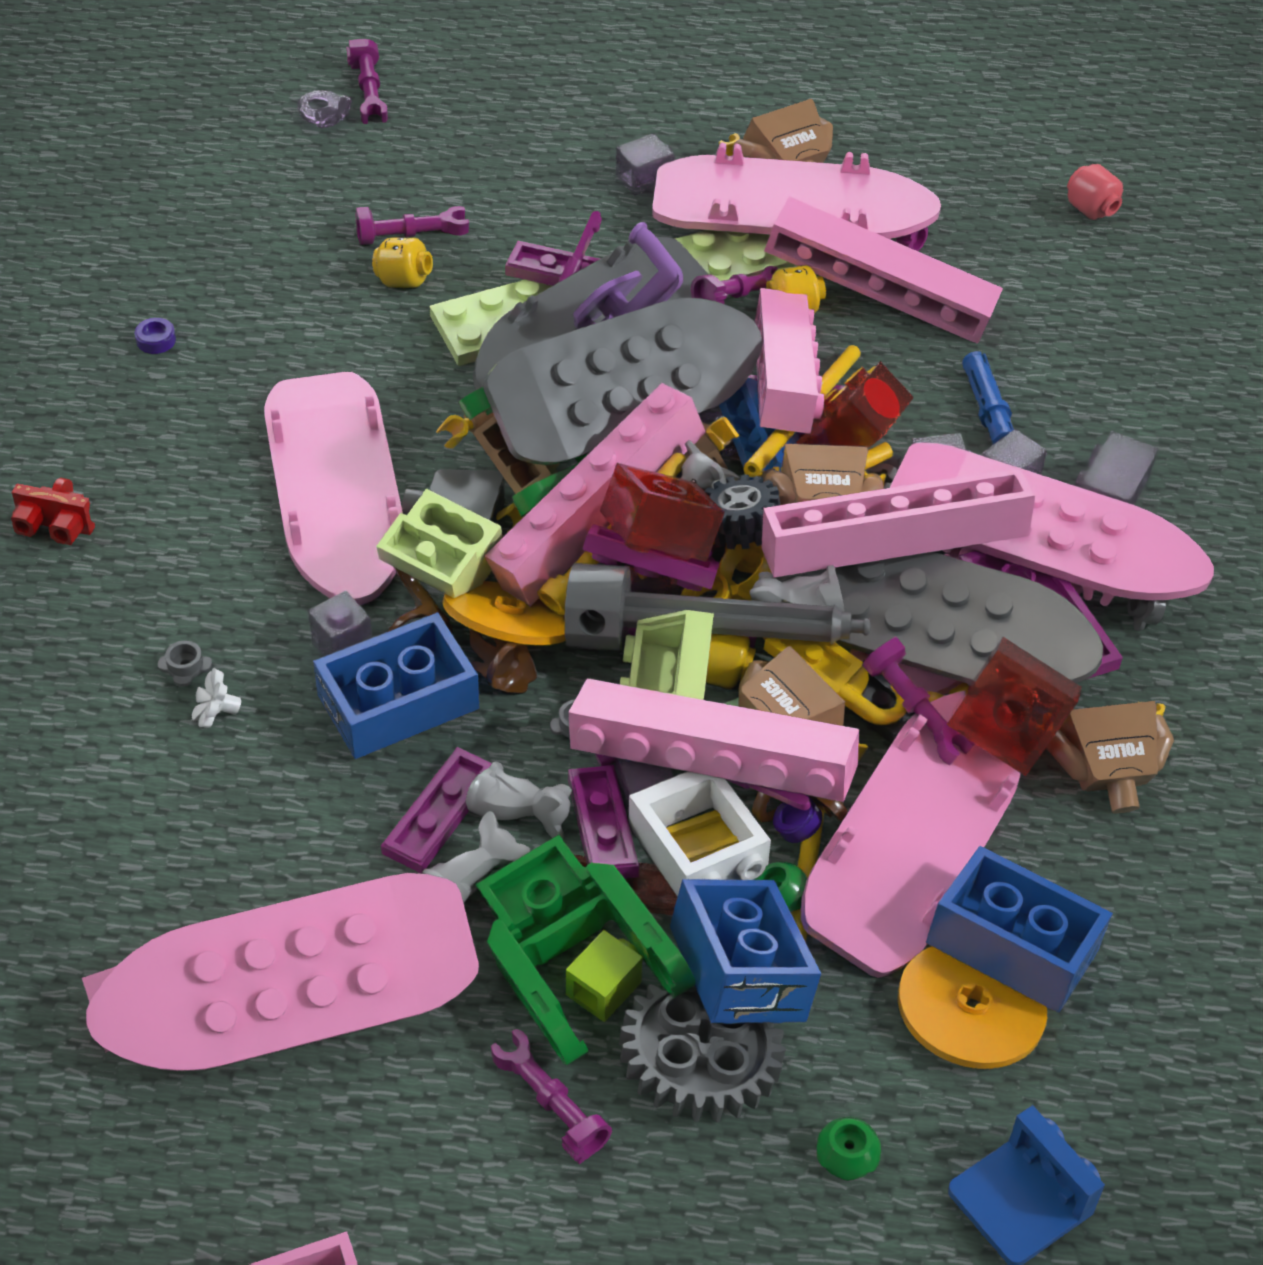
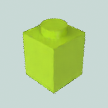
[566,930,643,1022]

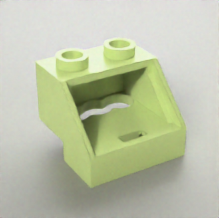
[376,489,502,598]
[620,610,714,700]

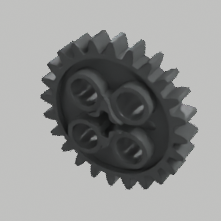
[619,984,786,1122]

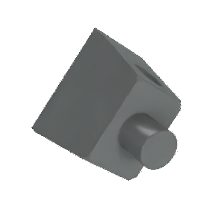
[402,469,505,524]

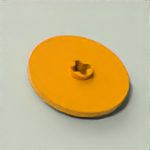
[442,581,566,645]
[898,946,1048,1069]

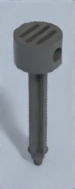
[565,563,871,652]

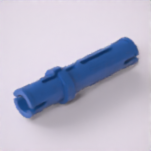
[962,351,1019,451]

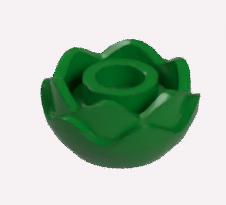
[754,862,807,913]
[816,1117,881,1181]

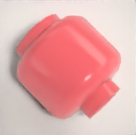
[1067,164,1123,220]

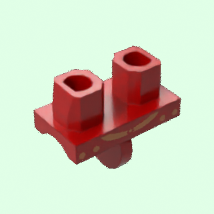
[11,477,95,546]

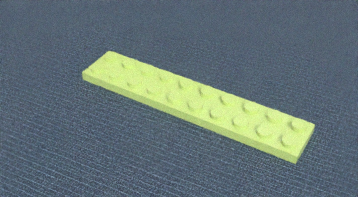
[430,230,797,366]

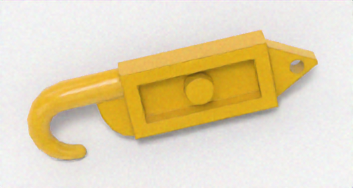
[763,637,907,725]

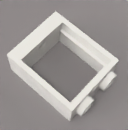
[628,772,771,896]

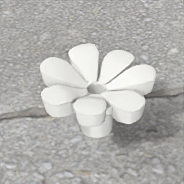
[192,668,241,728]

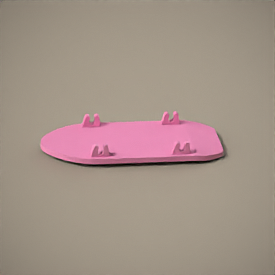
[652,143,941,239]
[264,372,403,605]
[890,443,1214,606]
[801,689,1022,978]
[86,873,479,1071]

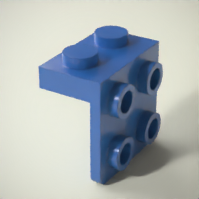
[948,1105,1105,1265]

